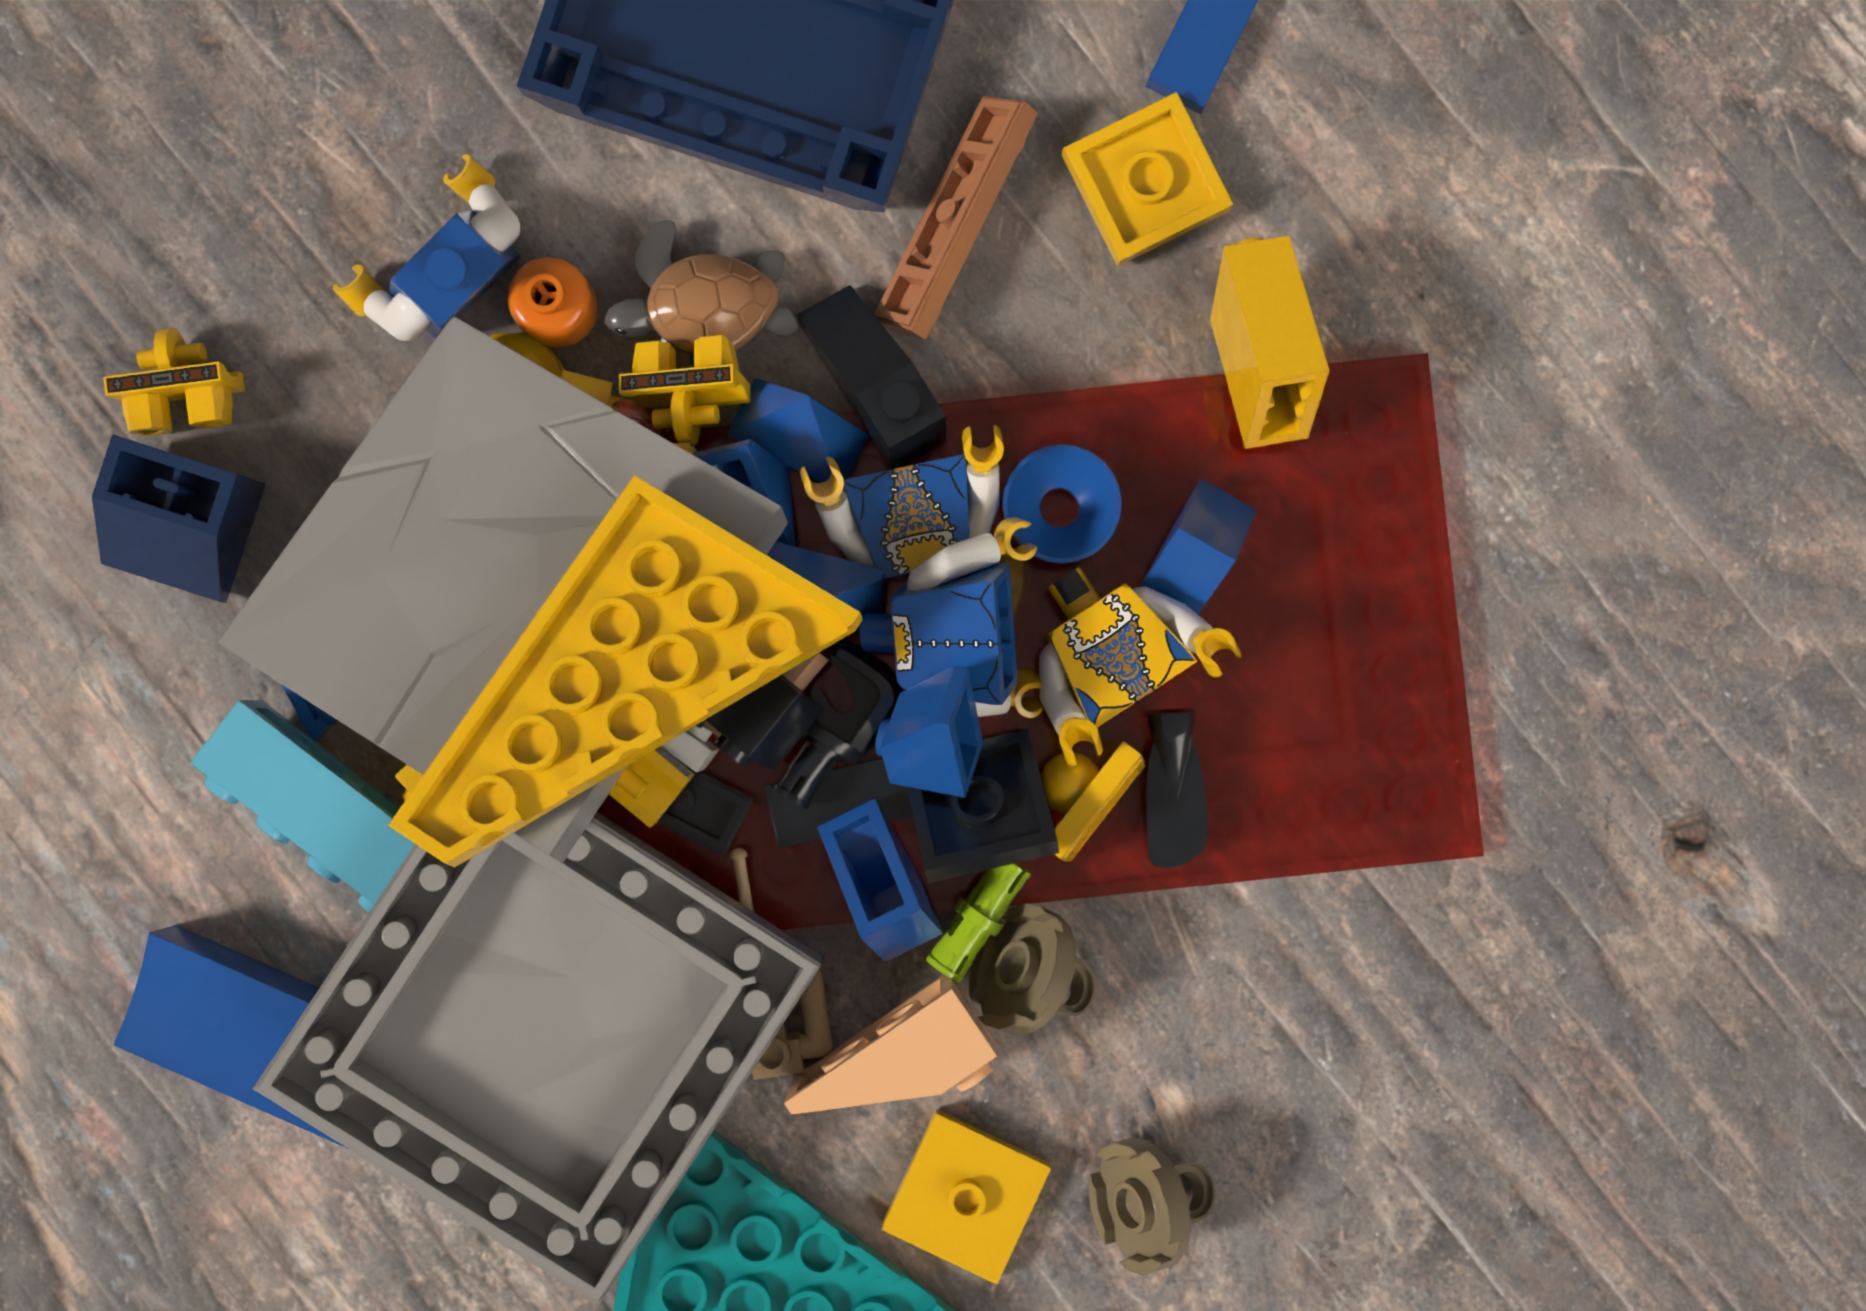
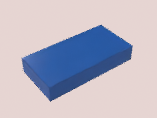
[1145,0,1258,114]

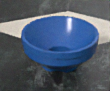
[1002,444,1122,564]

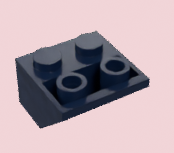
[92,434,266,603]

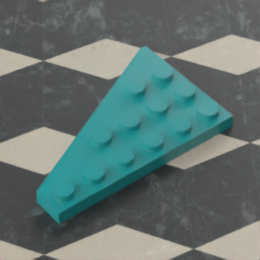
[613,1130,957,1311]

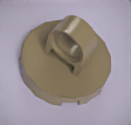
[969,903,1096,1037]
[1088,1137,1216,1276]

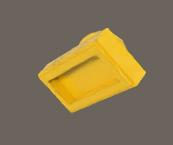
[1040,741,1146,862]

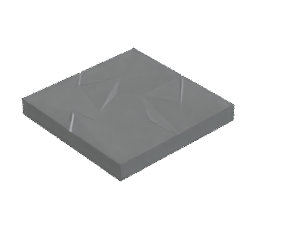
[217,316,788,863]
[253,812,822,1305]

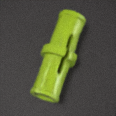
[926,863,1031,982]

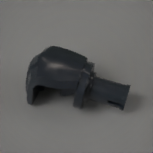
[772,639,903,810]

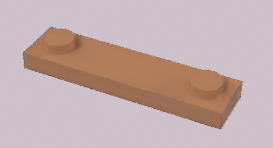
[874,96,1038,340]

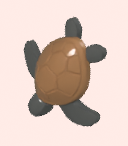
[604,220,798,369]

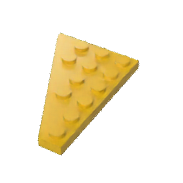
[388,475,863,868]

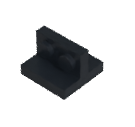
[907,729,1059,883]

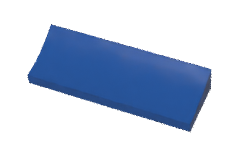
[113,925,348,1149]

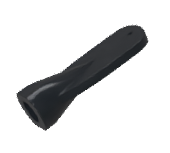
[1145,708,1208,868]

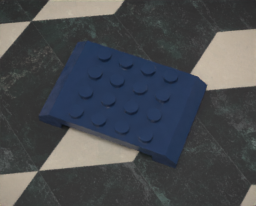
[517,0,954,212]

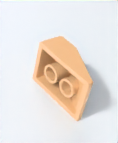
[784,974,997,1115]

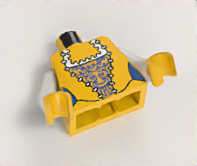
[1039,567,1241,766]

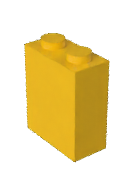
[1210,235,1329,449]

